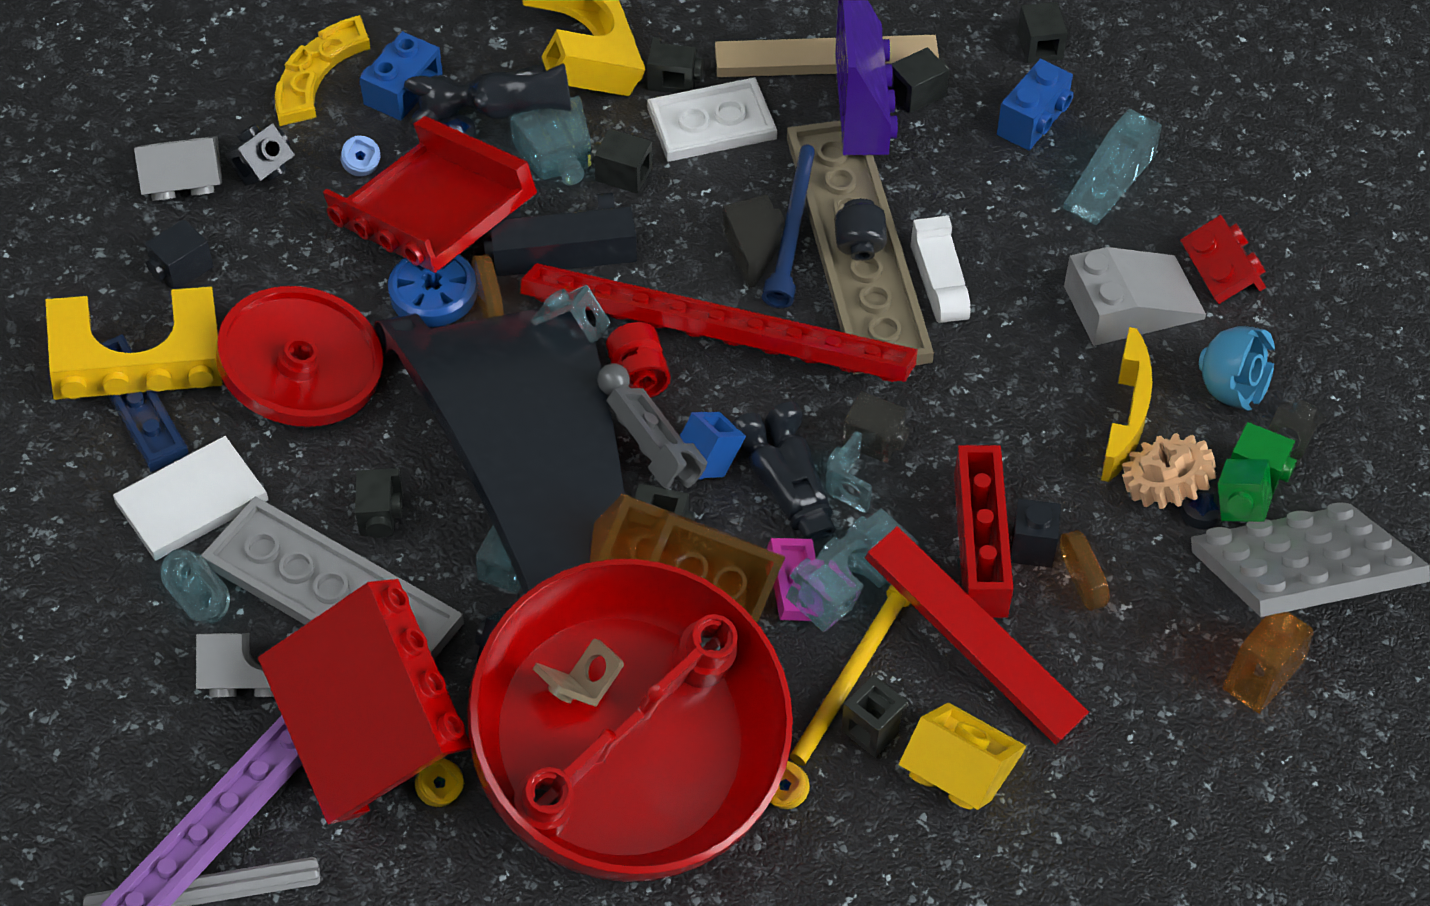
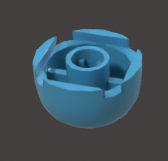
[1199,326,1275,410]

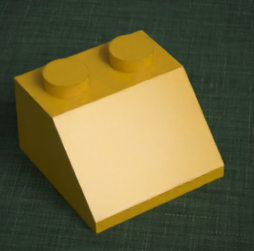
[898,702,1026,810]

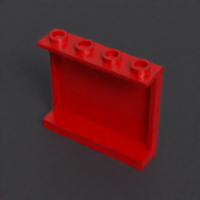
[323,116,537,273]
[258,579,471,825]

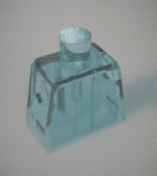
[510,96,591,185]

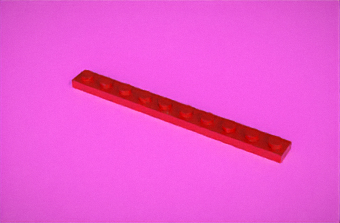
[520,263,918,382]

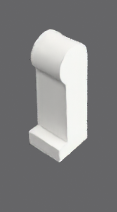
[911,215,971,323]

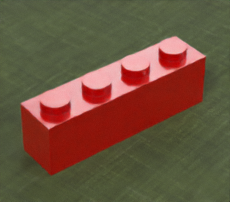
[954,445,1013,618]

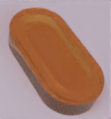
[472,254,503,319]
[1060,530,1110,611]

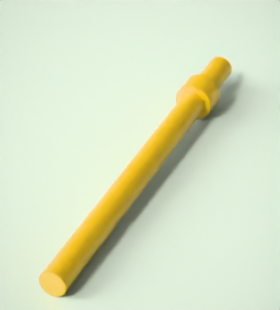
[790,585,910,766]

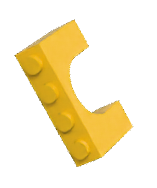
[522,0,645,96]
[45,287,222,400]

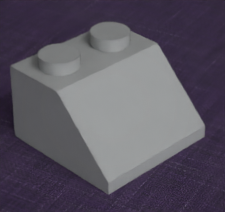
[134,136,222,201]

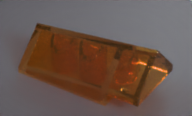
[590,493,785,622]

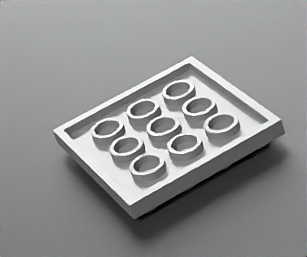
[1191,503,1430,617]

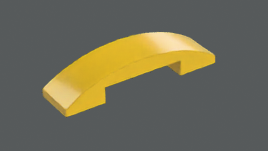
[1101,327,1152,482]

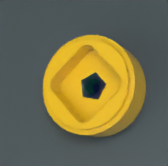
[415,759,463,807]
[770,761,809,809]

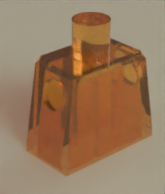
[1223,612,1314,714]

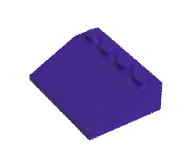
[835,0,898,155]

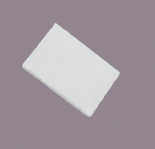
[647,77,777,162]
[113,436,268,561]

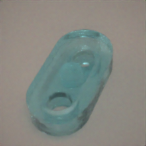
[161,549,230,623]

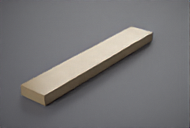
[715,35,939,77]

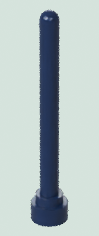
[762,144,815,308]

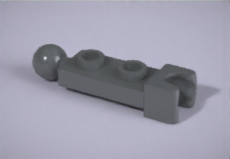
[597,363,707,489]

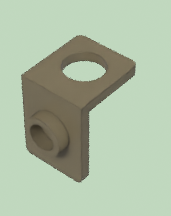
[533,639,624,707]

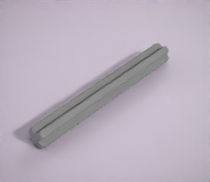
[83,857,320,906]

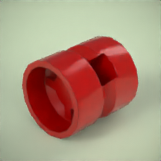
[606,322,671,398]

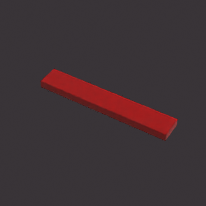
[865,526,1089,745]

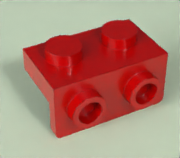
[1180,215,1267,304]

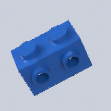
[360,31,443,121]
[997,58,1074,151]

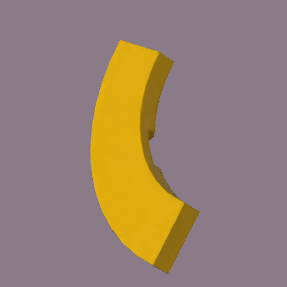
[275,15,370,126]

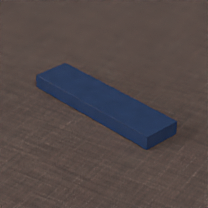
[100,334,189,472]

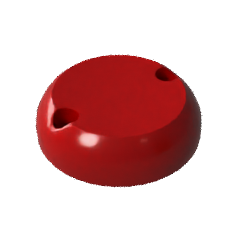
[467,559,793,882]

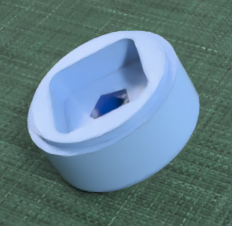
[340,136,380,176]

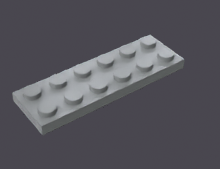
[201,496,464,659]

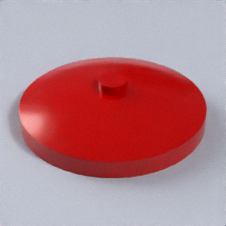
[216,286,383,427]

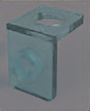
[531,285,610,343]
[825,431,872,513]

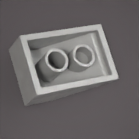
[1064,247,1206,346]

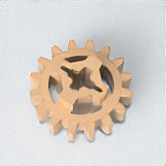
[1122,433,1216,509]

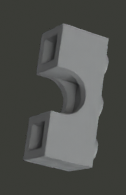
[196,633,292,697]

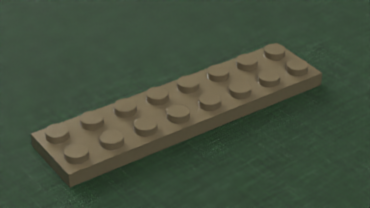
[787,120,934,375]

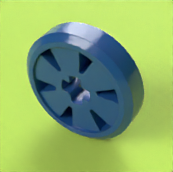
[388,255,477,327]

